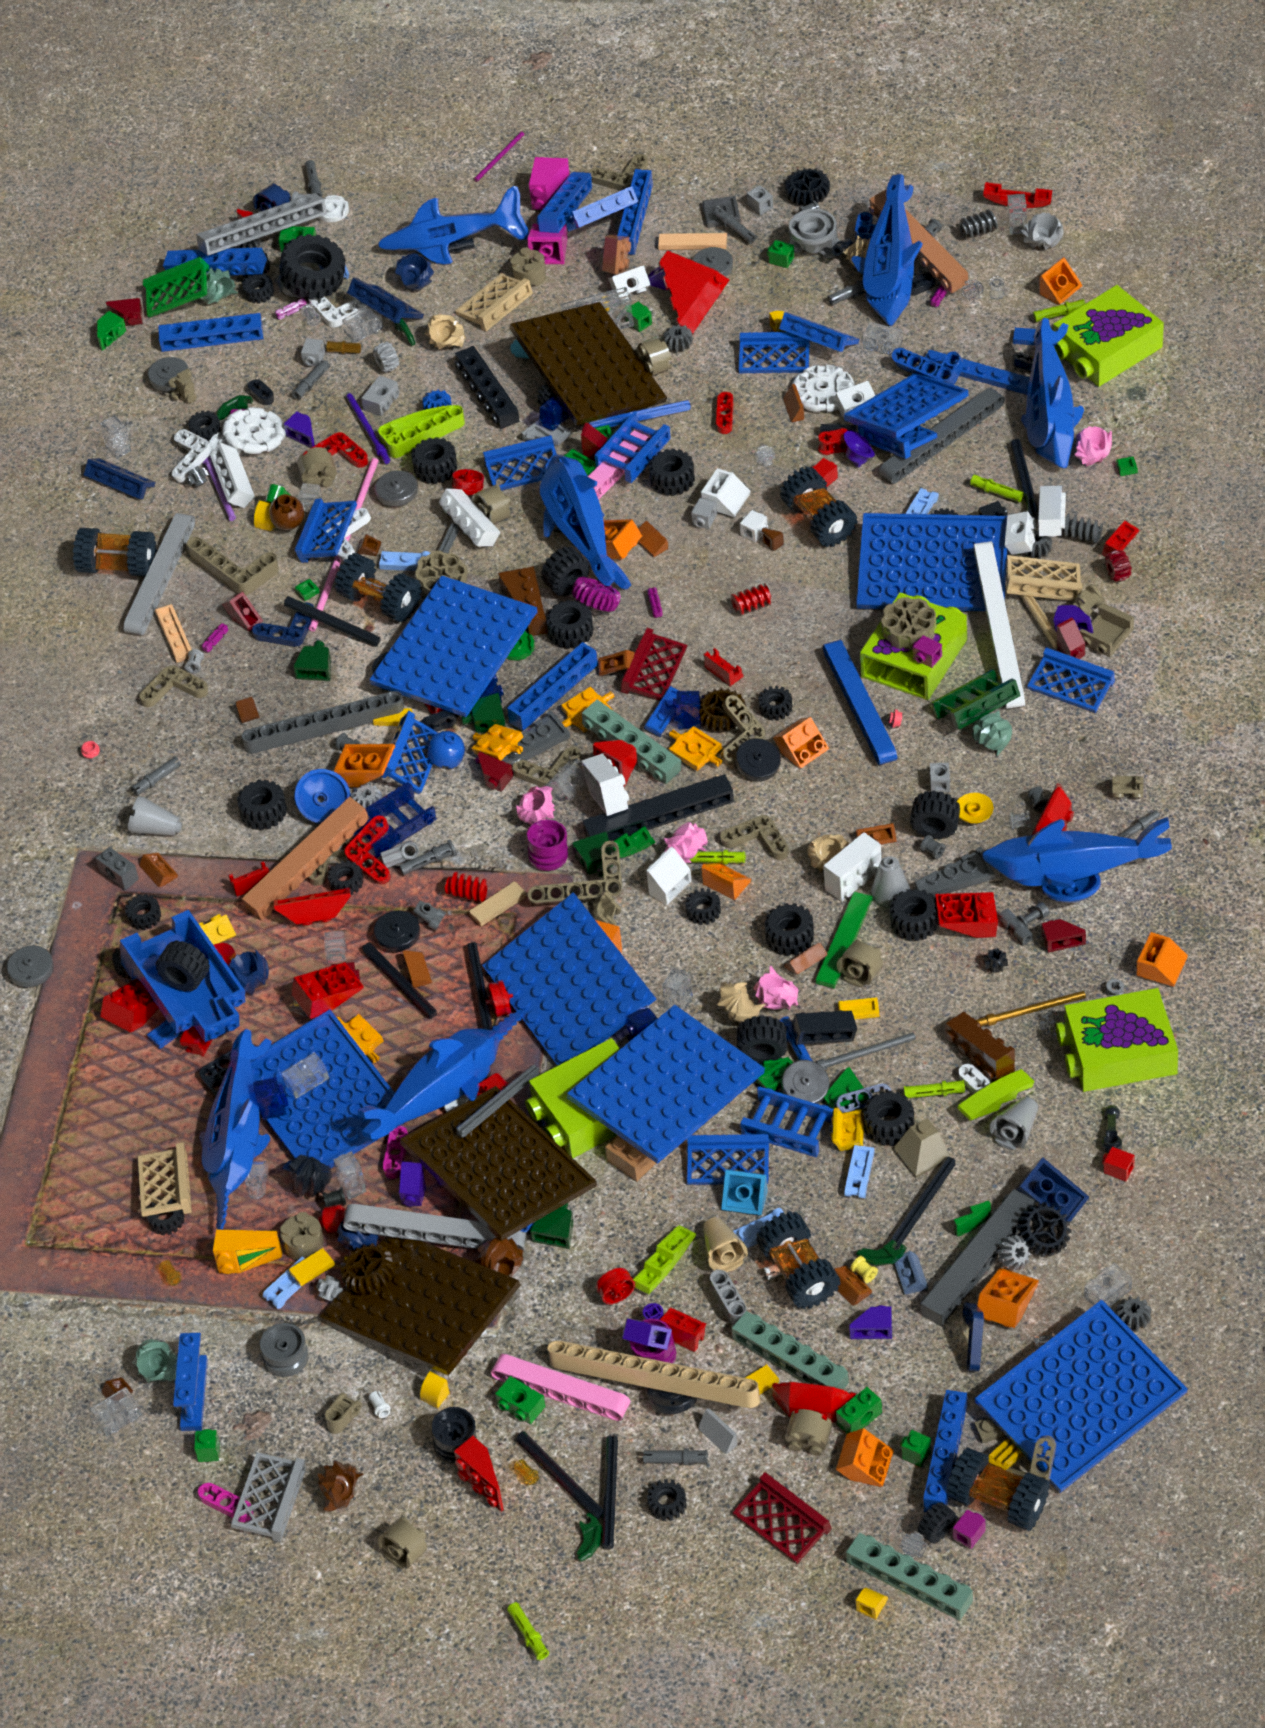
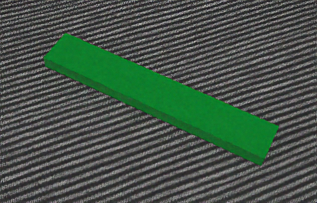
[816,892,873,989]

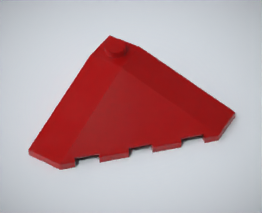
[658,250,730,335]

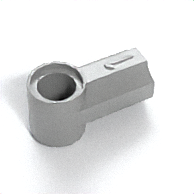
[381,841,419,868]

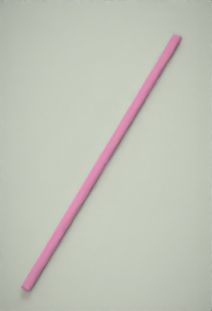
[309,458,378,631]

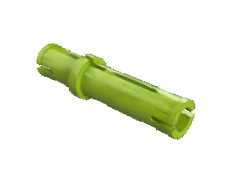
[1033,299,1086,322]
[970,474,1024,503]
[689,850,746,865]
[904,1080,965,1098]
[507,1602,549,1660]

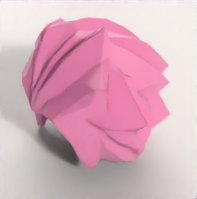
[1074,426,1112,467]
[516,786,555,825]
[664,822,707,863]
[753,966,798,1010]

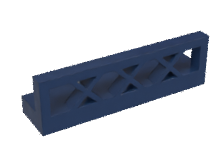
[84,458,156,499]

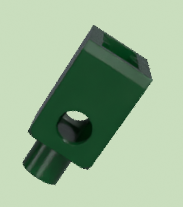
[294,640,331,681]
[462,693,506,733]
[572,832,613,877]
[531,1203,574,1249]

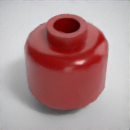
[319,1205,346,1233]

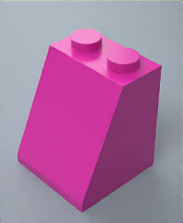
[529,157,570,210]
[527,224,568,264]

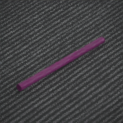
[474,131,525,182]

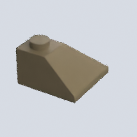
[894,1118,949,1178]

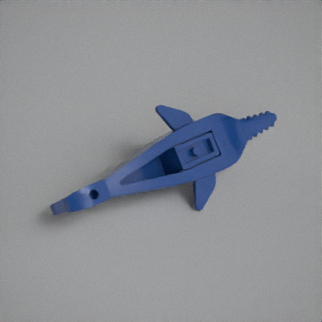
[358,1012,522,1140]
[199,1029,272,1230]

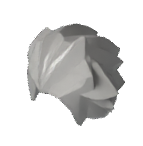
[1020,212,1063,250]

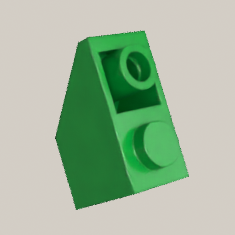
[97,311,126,351]

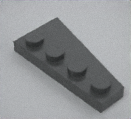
[501,710,571,768]
[915,846,995,897]

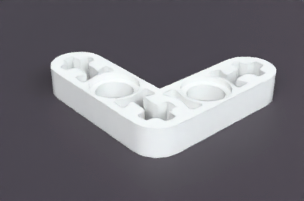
[308,296,371,328]
[172,429,213,483]
[323,508,371,561]

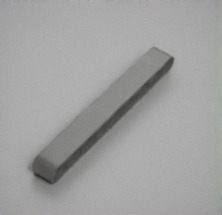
[124,513,195,635]
[343,1204,526,1250]

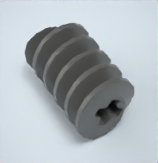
[960,210,998,240]
[1063,513,1103,543]

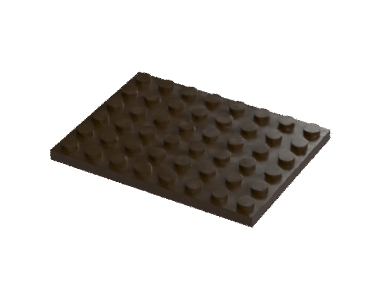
[509,302,667,426]
[400,1086,597,1241]
[319,1236,521,1376]

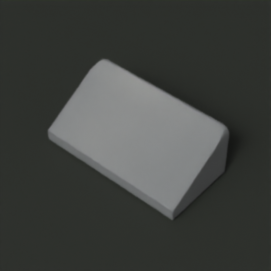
[699,1408,737,1454]

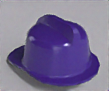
[843,431,875,467]

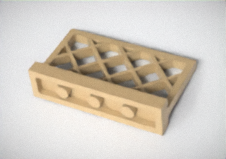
[455,273,533,332]
[1006,555,1082,601]
[138,1142,192,1217]

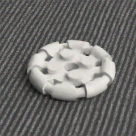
[792,364,855,413]
[222,407,286,454]

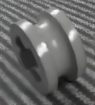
[1106,979,1124,997]

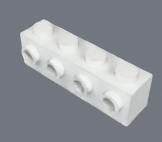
[210,443,254,508]
[1039,486,1066,537]
[439,489,500,547]

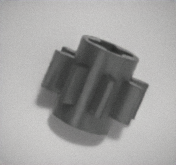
[186,466,209,487]

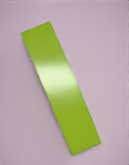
[957,1069,1035,1121]
[633,1225,696,1294]

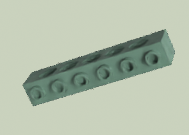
[582,699,681,784]
[732,1311,849,1390]
[846,1532,973,1621]

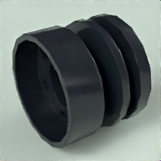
[432,1407,477,1463]

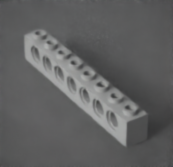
[196,193,327,255]

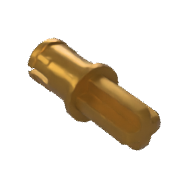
[326,340,361,354]

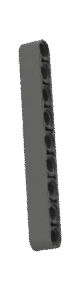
[879,388,1005,484]
[242,691,405,754]

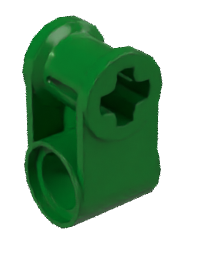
[265,484,291,503]

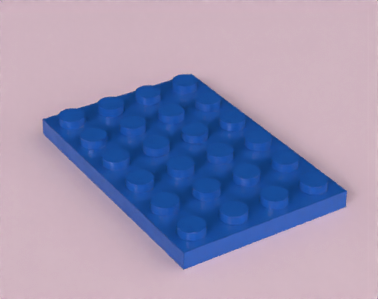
[844,373,969,438]

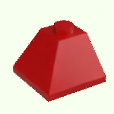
[593,740,637,787]

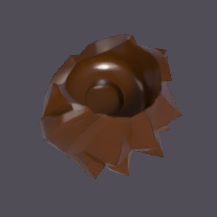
[476,1238,524,1277]
[317,1461,364,1511]

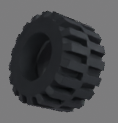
[411,437,458,484]
[649,449,695,496]
[541,547,590,597]
[546,600,594,649]
[237,780,287,830]
[910,791,960,839]
[890,888,939,941]
[764,903,814,956]
[155,940,210,992]
[736,1015,787,1064]
[863,1091,915,1146]

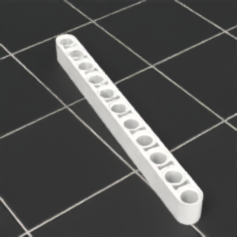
[973,541,1025,709]

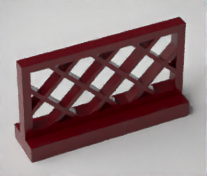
[621,627,688,701]
[732,1472,832,1564]

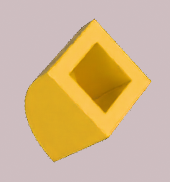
[769,311,786,332]
[254,500,274,531]
[420,1371,450,1409]
[856,1587,888,1620]

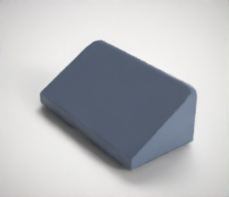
[894,1251,929,1295]

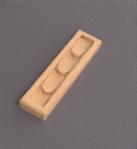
[658,233,727,250]
[155,604,191,663]

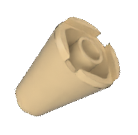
[703,1217,748,1272]

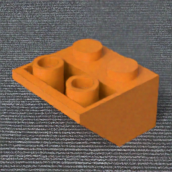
[773,717,829,769]
[1137,932,1188,987]
[836,1428,894,1487]

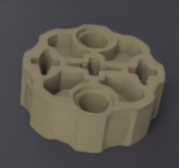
[414,551,468,599]
[881,597,936,650]

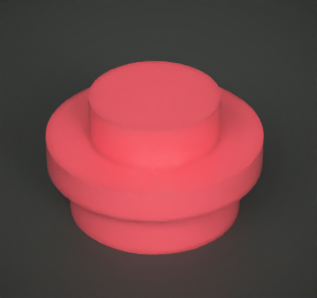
[888,709,902,728]
[81,741,100,758]

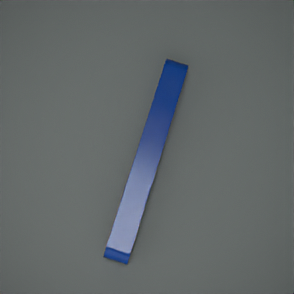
[822,639,897,765]

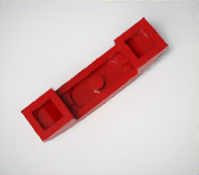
[983,182,1053,208]

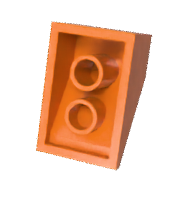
[603,519,642,560]
[334,744,395,787]
[977,1267,1039,1328]

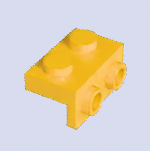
[199,914,236,945]
[831,1107,864,1151]

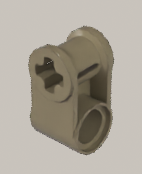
[325,1392,362,1434]

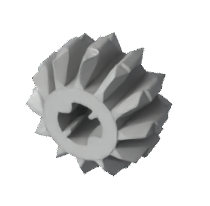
[373,342,399,373]
[351,783,383,814]
[996,1235,1032,1271]

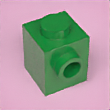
[767,240,795,269]
[625,301,652,332]
[195,1429,220,1462]
[900,1429,931,1467]

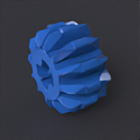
[422,389,452,410]

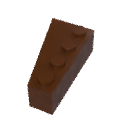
[498,566,548,636]
[945,1011,1015,1082]

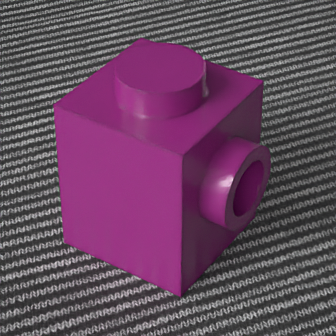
[912,635,942,668]
[953,1509,986,1549]

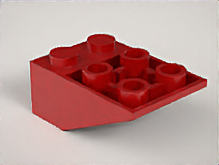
[935,892,998,938]
[292,962,364,1019]
[100,979,158,1033]
[454,1436,504,1512]

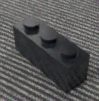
[791,1010,858,1045]

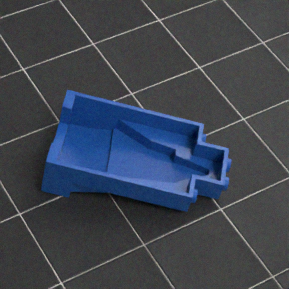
[120,910,245,1042]

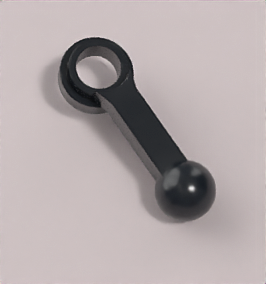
[1102,1105,1122,1153]

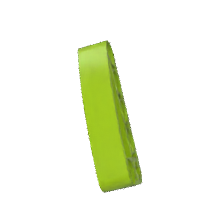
[378,405,465,458]

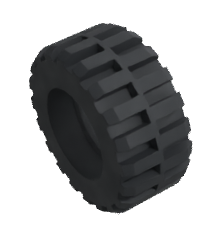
[279,234,346,299]

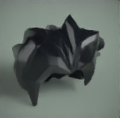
[282,1155,332,1198]

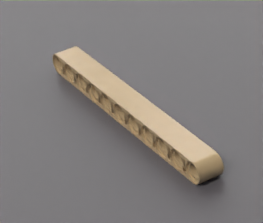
[547,1341,760,1408]

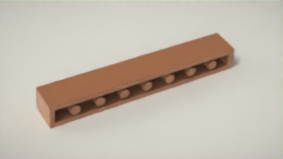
[869,189,968,293]
[242,797,369,920]

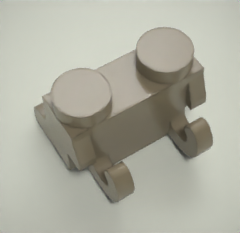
[169,369,197,403]
[1073,584,1104,617]
[1112,776,1143,798]
[592,892,621,925]

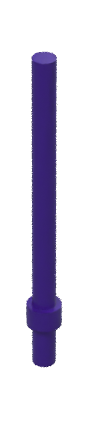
[346,393,391,464]

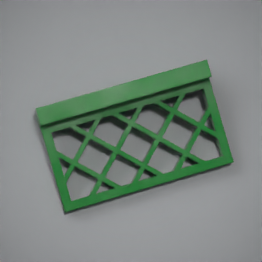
[143,257,209,318]

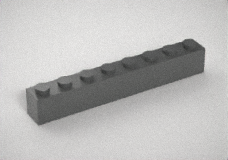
[920,1189,1035,1327]

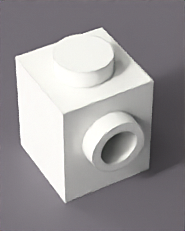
[740,510,768,543]

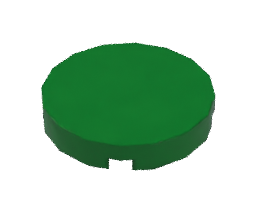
[506,631,535,661]

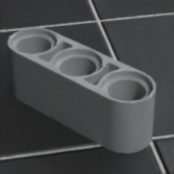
[710,1270,747,1326]

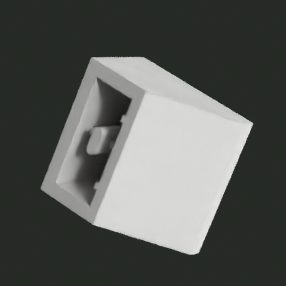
[701,468,750,517]
[647,847,691,905]

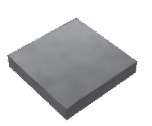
[702,196,741,228]

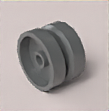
[260,1323,309,1377]

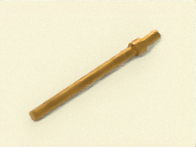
[976,991,1086,1026]

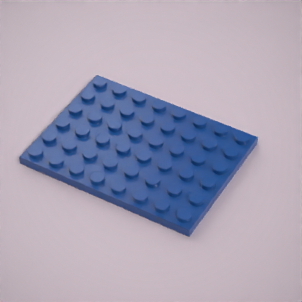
[857,513,1008,611]
[369,576,537,717]
[482,892,657,1066]
[567,1005,765,1164]
[251,1009,404,1168]
[975,1300,1188,1493]

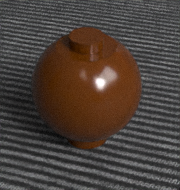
[268,494,304,531]

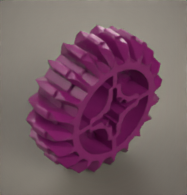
[572,577,621,612]

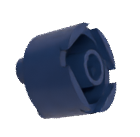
[253,183,291,212]

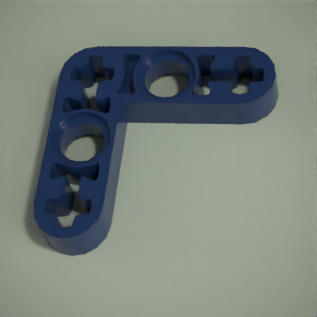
[252,602,314,647]
[962,1303,984,1372]

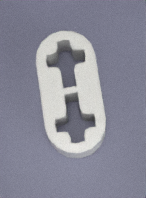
[959,1064,990,1094]

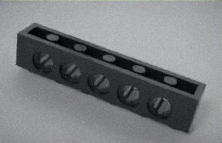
[454,345,520,429]

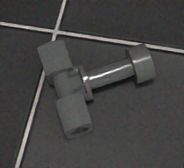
[999,902,1050,945]

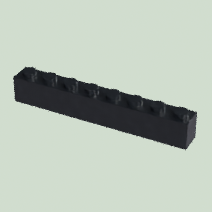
[583,774,734,841]

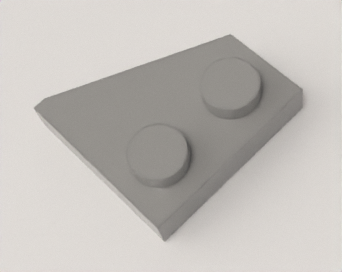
[521,415,571,445]

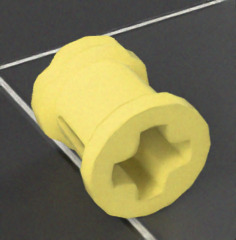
[850,1256,878,1283]

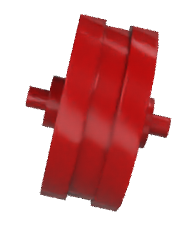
[452,469,484,495]
[486,980,513,1018]
[595,1268,635,1305]

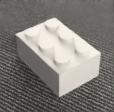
[582,754,629,816]
[824,833,882,902]

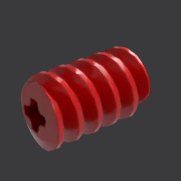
[730,583,771,615]
[445,871,488,902]

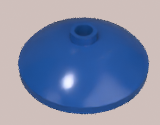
[294,769,351,824]
[1042,874,1101,903]

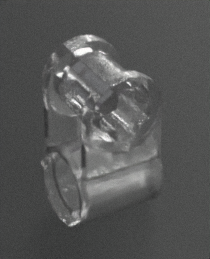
[245,1161,268,1199]

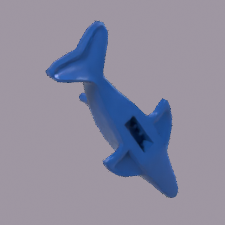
[378,186,529,264]

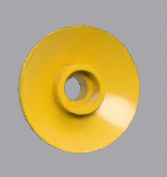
[957,793,994,824]

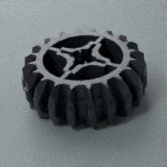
[785,167,830,206]
[1016,1202,1072,1257]

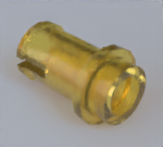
[159,1260,181,1286]
[514,1459,539,1485]

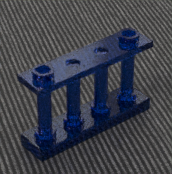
[353,782,437,858]

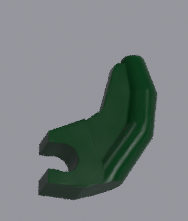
[394,318,416,346]
[216,395,253,421]
[856,1240,907,1266]
[577,1513,602,1562]

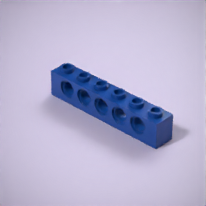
[617,169,653,255]
[536,172,592,233]
[163,247,267,276]
[158,313,264,352]
[507,642,598,731]
[923,1390,968,1512]

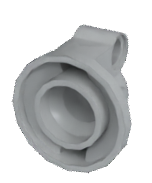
[788,209,840,258]

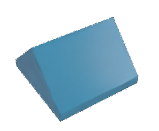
[721,1169,768,1215]

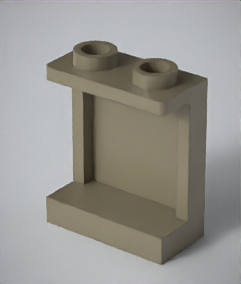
[1079,602,1134,657]

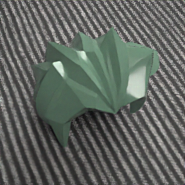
[196,267,238,304]
[972,710,1012,756]
[132,1339,178,1383]

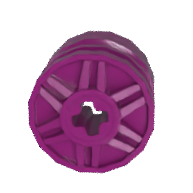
[527,819,568,871]
[629,1318,677,1363]

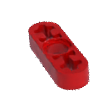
[716,392,734,434]

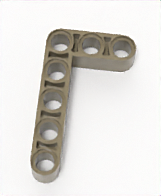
[187,537,279,596]
[528,841,623,906]

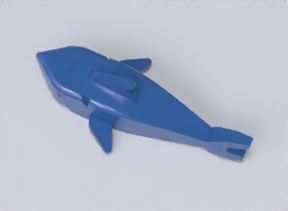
[851,174,923,326]
[1021,318,1084,468]
[540,454,631,589]
[982,817,1172,888]

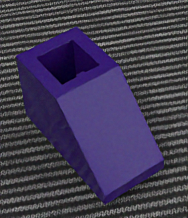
[622,1318,672,1350]

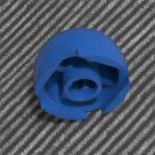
[427,731,465,768]

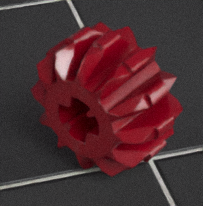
[1105,550,1132,582]

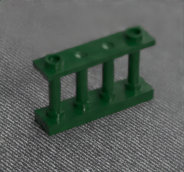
[931,669,1021,730]

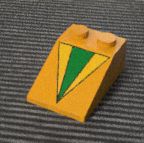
[213,1229,282,1274]

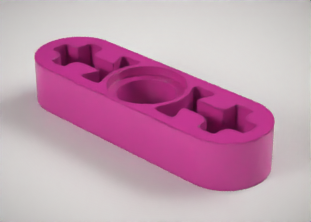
[383,1126,408,1179]
[198,1483,253,1522]

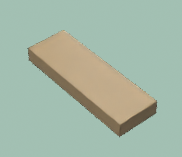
[469,881,527,926]

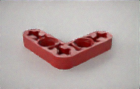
[303,432,369,468]
[345,815,391,885]

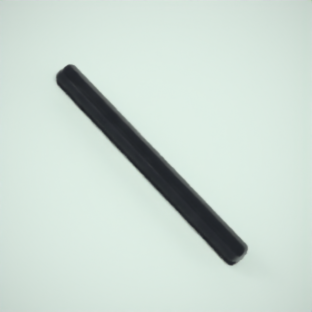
[1011,438,1039,519]
[284,596,381,646]
[362,942,437,1019]
[467,942,493,1030]
[888,1156,956,1250]
[516,1431,603,1519]
[602,1435,618,1550]

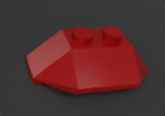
[1031,783,1074,835]
[274,887,351,926]
[772,1382,856,1423]

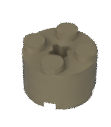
[510,247,546,287]
[634,336,672,376]
[297,447,337,488]
[472,484,511,524]
[837,940,883,987]
[280,1212,324,1261]
[785,1409,832,1456]
[377,1517,427,1569]

